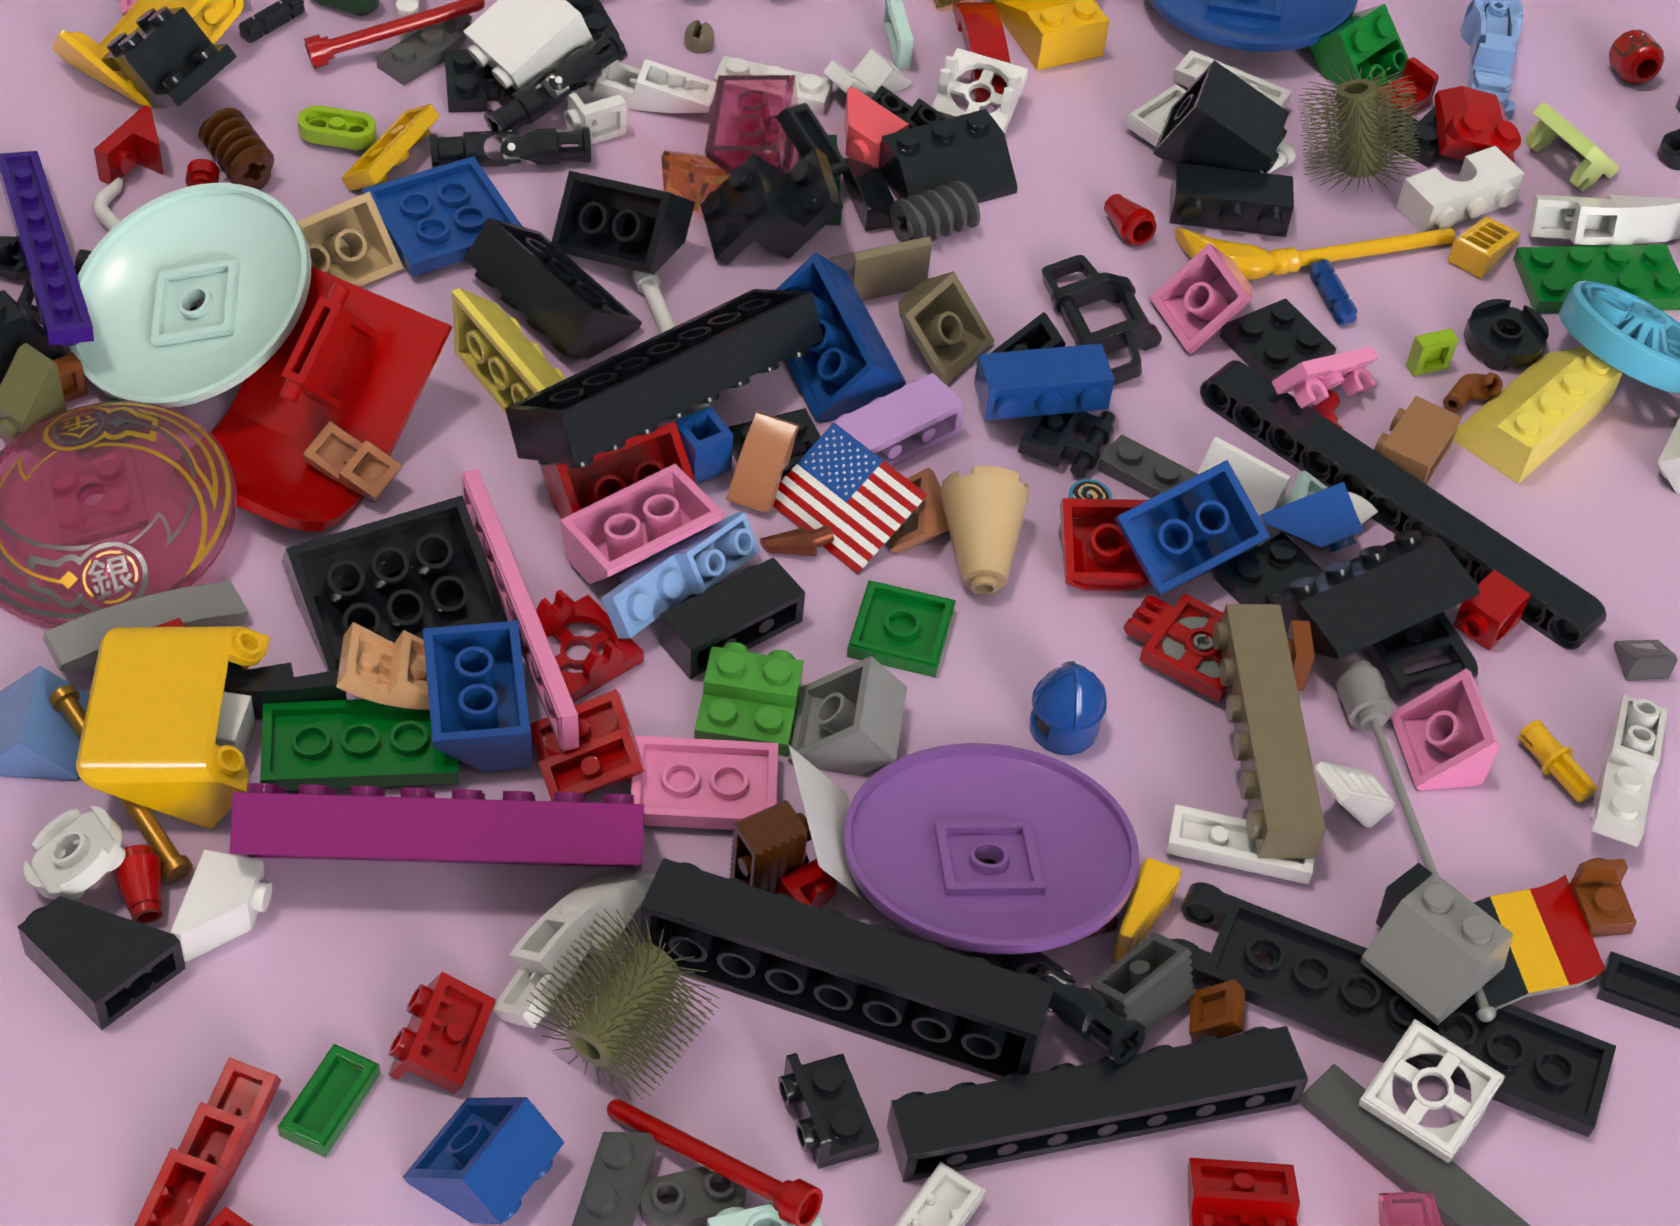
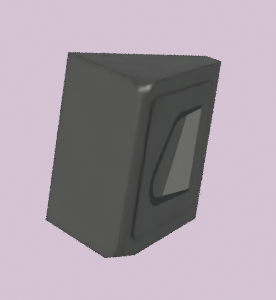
[1614,640,1678,680]

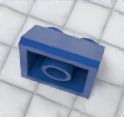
[403,1097,565,1225]

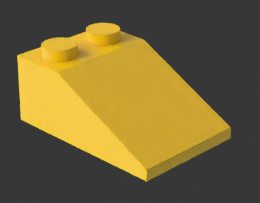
[990,0,1110,71]

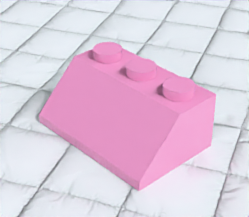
[560,464,725,584]

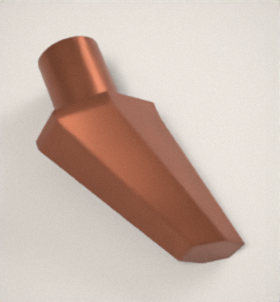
[759,525,834,556]

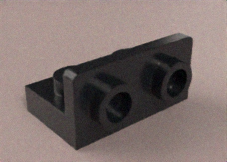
[778,1053,879,1169]

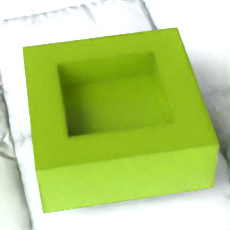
[1405,328,1459,377]

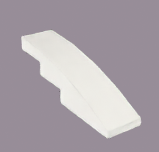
[571,59,718,113]

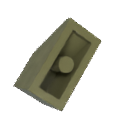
[0,343,69,455]

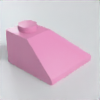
[1150,243,1253,354]

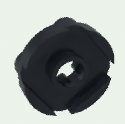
[1463,299,1549,371]

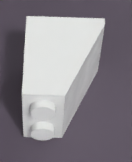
[463,0,594,90]

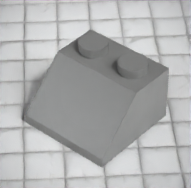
[787,656,907,776]
[1361,873,1513,1026]

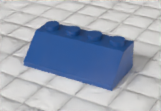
[776,252,906,423]

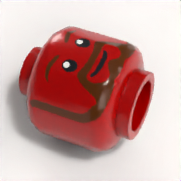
[1609,29,1665,84]

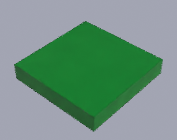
[846,580,956,678]

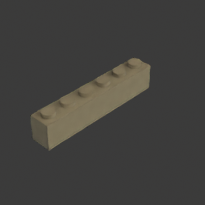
[1213,604,1326,859]

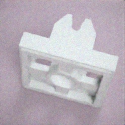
[932,48,1028,134]
[1358,1019,1505,1164]

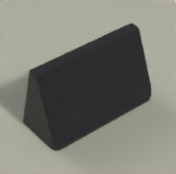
[842,158,894,231]

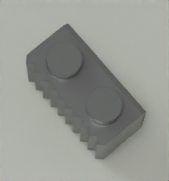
[1090,933,1195,1041]

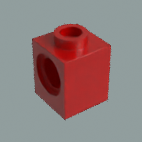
[1453,570,1531,651]

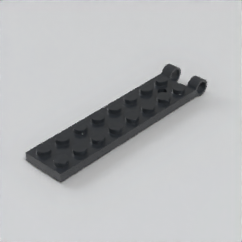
[1171,882,1616,1138]

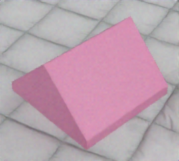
[1390,668,1500,791]

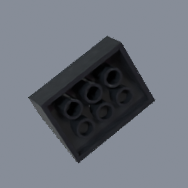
[282,495,508,672]

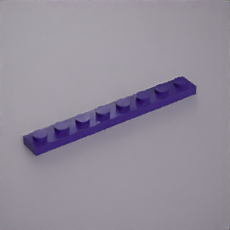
[0,151,94,346]

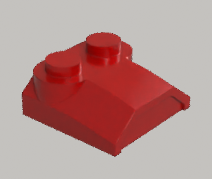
[1434,86,1521,164]
[1058,498,1152,591]

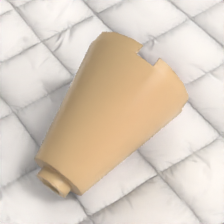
[941,465,1029,595]

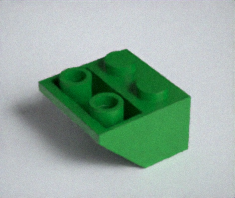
[1310,4,1409,90]

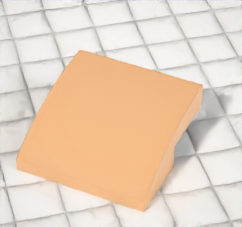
[336,622,430,710]

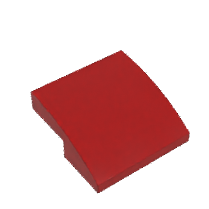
[530,689,645,801]
[1188,1158,1300,1226]

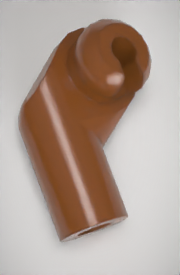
[1443,373,1503,413]

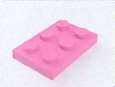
[631,735,779,830]

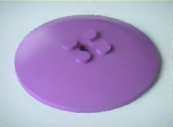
[843,743,1139,954]

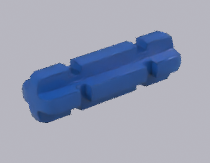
[1310,259,1358,326]

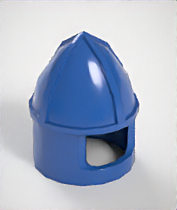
[1030,661,1107,756]

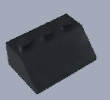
[878,109,1018,203]
[551,171,695,275]

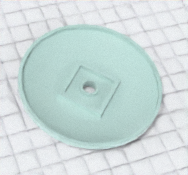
[70,183,311,408]

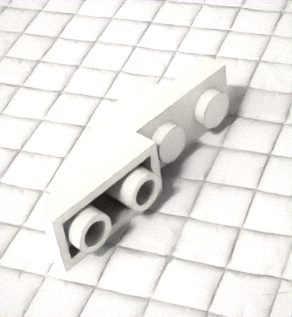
[1528,194,1680,245]
[1590,695,1668,847]
[492,868,655,1029]

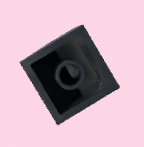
[1153,60,1289,173]

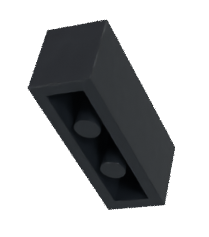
[1169,163,1294,237]
[659,557,805,679]

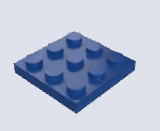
[362,156,523,277]

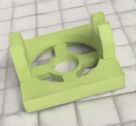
[1524,103,1619,192]

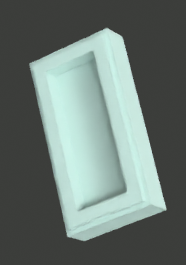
[883,0,914,70]

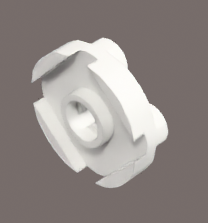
[23,806,126,901]

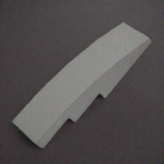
[43,581,249,671]

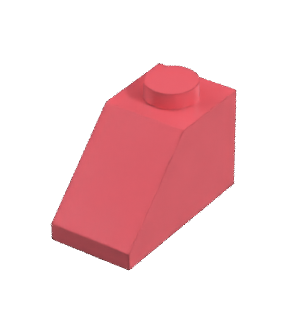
[844,86,909,168]

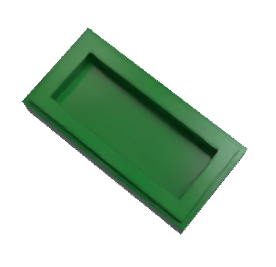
[277,1044,381,1157]

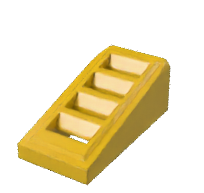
[1447,216,1521,279]
[1112,857,1182,962]

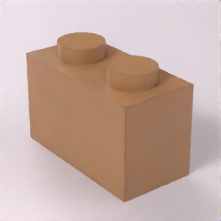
[1374,396,1462,485]

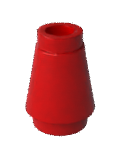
[1104,194,1157,245]
[110,845,163,924]

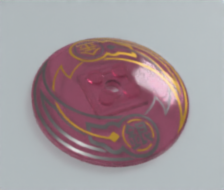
[0,401,237,628]

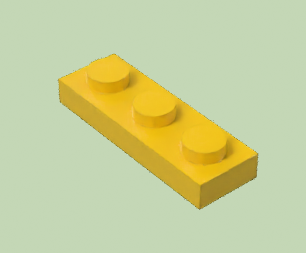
[341,104,440,191]

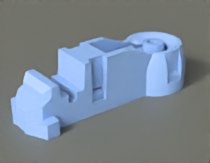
[1460,0,1523,119]

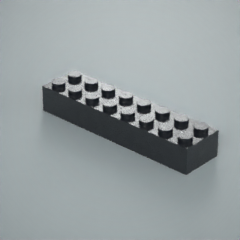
[505,289,824,469]
[640,858,1055,1080]

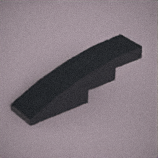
[224,661,347,720]

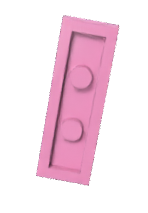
[1271,346,1379,408]

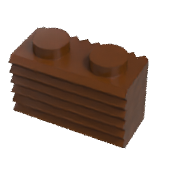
[729,800,812,894]

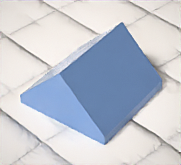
[0,666,89,781]

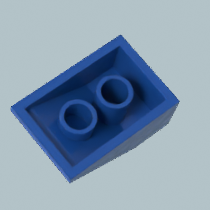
[1114,460,1270,597]

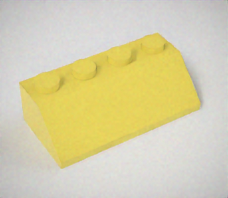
[451,288,565,413]
[1454,347,1623,484]

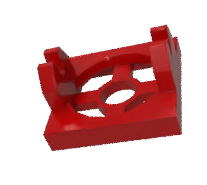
[522,589,644,702]

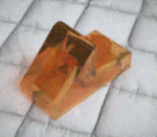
[661,150,732,211]

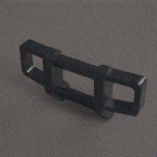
[1042,255,1162,386]

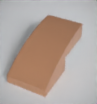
[726,412,799,513]
[303,421,402,502]

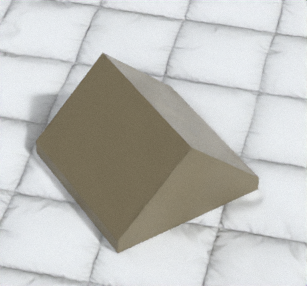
[829,237,932,301]

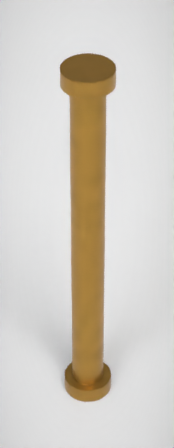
[49,685,193,882]

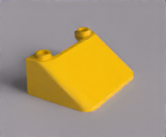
[52,0,244,108]
[76,626,270,829]

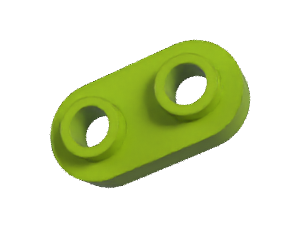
[297,105,377,151]

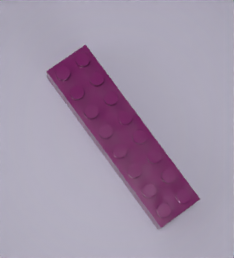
[230,783,644,868]

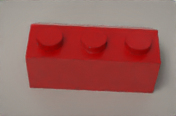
[540,421,697,519]

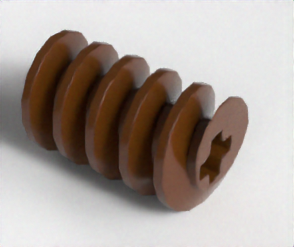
[198,108,274,190]

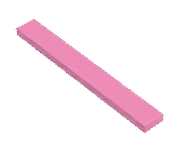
[461,469,579,751]

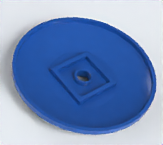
[1148,0,1358,52]

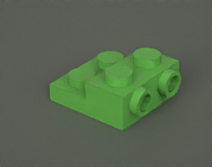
[694,642,804,756]

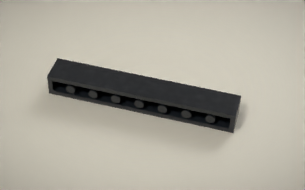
[887,1026,1308,1182]

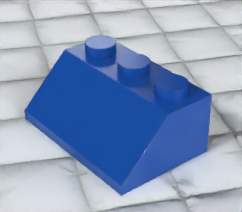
[423,621,532,772]

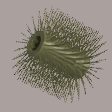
[1298,65,1421,193]
[527,909,719,1100]

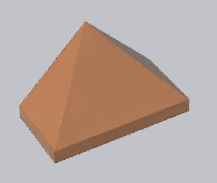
[890,467,949,554]

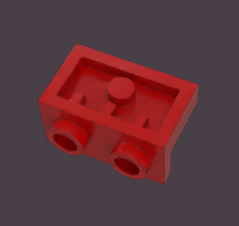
[388,972,496,1094]

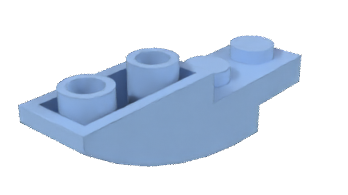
[601,512,761,639]

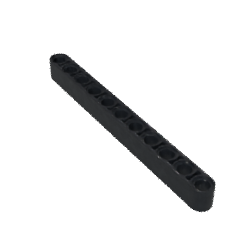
[1200,360,1607,650]

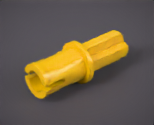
[1517,720,1597,803]

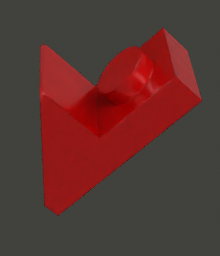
[94,105,164,184]

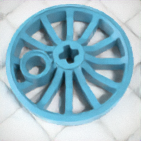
[1559,281,1680,394]

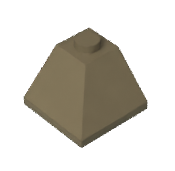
[898,271,995,385]

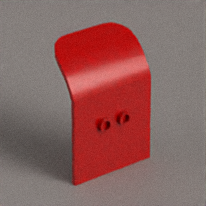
[176,266,453,532]

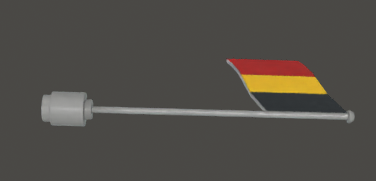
[1336,660,1605,1022]

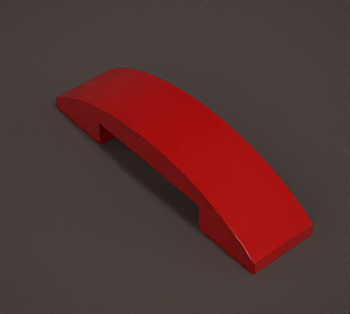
[953,2,1010,103]

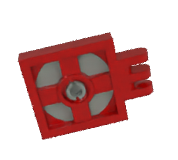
[1123,593,1228,703]

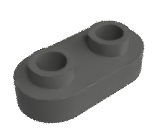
[640,1166,747,1226]

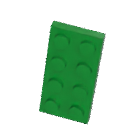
[1513,244,1680,313]
[260,699,459,791]

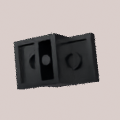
[101,6,237,108]
[700,148,844,265]

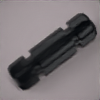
[238,0,305,43]

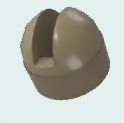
[684,20,714,53]

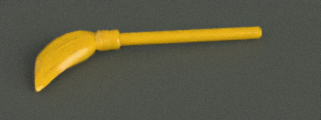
[1175,227,1456,280]

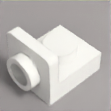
[564,93,627,145]

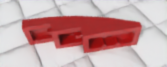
[134,1057,282,1226]

